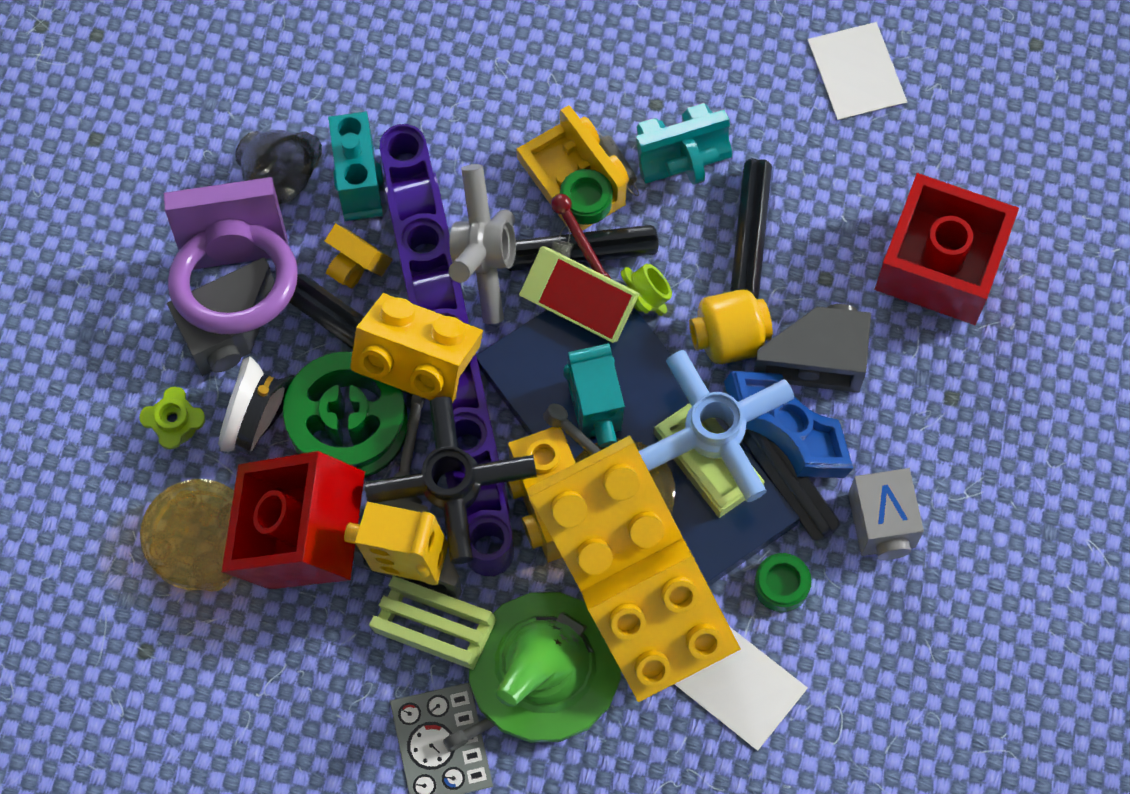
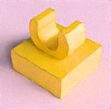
[324,223,393,289]

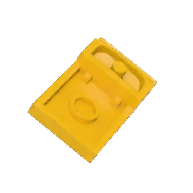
[527,435,741,702]

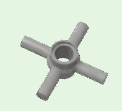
[449,164,516,324]

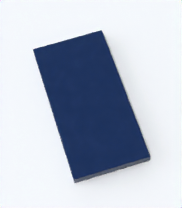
[476,278,800,586]

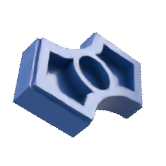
[724,371,853,478]

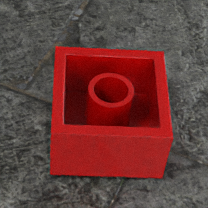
[874,173,1019,325]
[221,451,365,589]

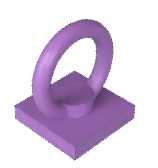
[164,177,298,334]

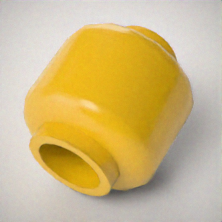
[689,290,773,364]

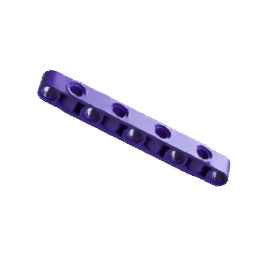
[379,124,514,576]

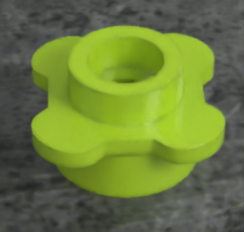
[621,264,672,316]
[139,387,205,449]

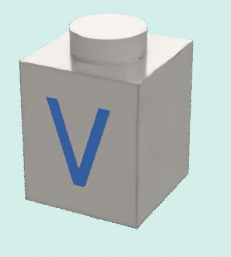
[848,468,924,560]

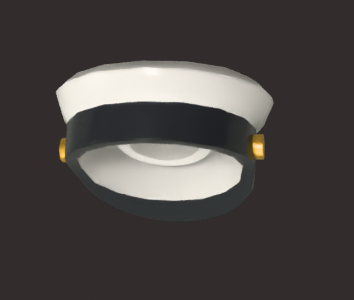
[218,356,295,455]

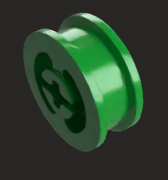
[283,351,408,478]

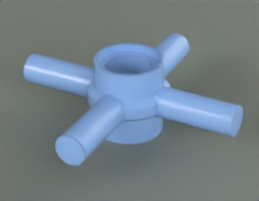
[639,350,794,502]

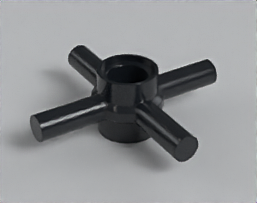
[365,397,537,564]

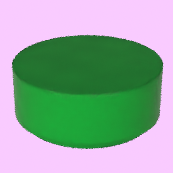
[560,169,613,225]
[754,553,811,612]

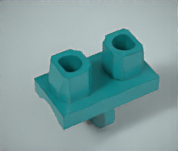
[636,103,732,185]

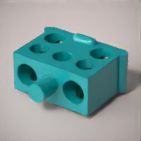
[328,111,383,222]
[563,343,625,448]

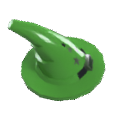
[469,592,621,743]

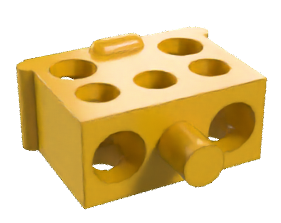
[344,501,448,585]

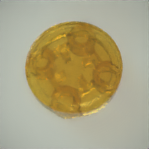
[140,479,234,591]

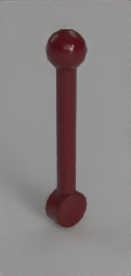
[551,194,611,279]

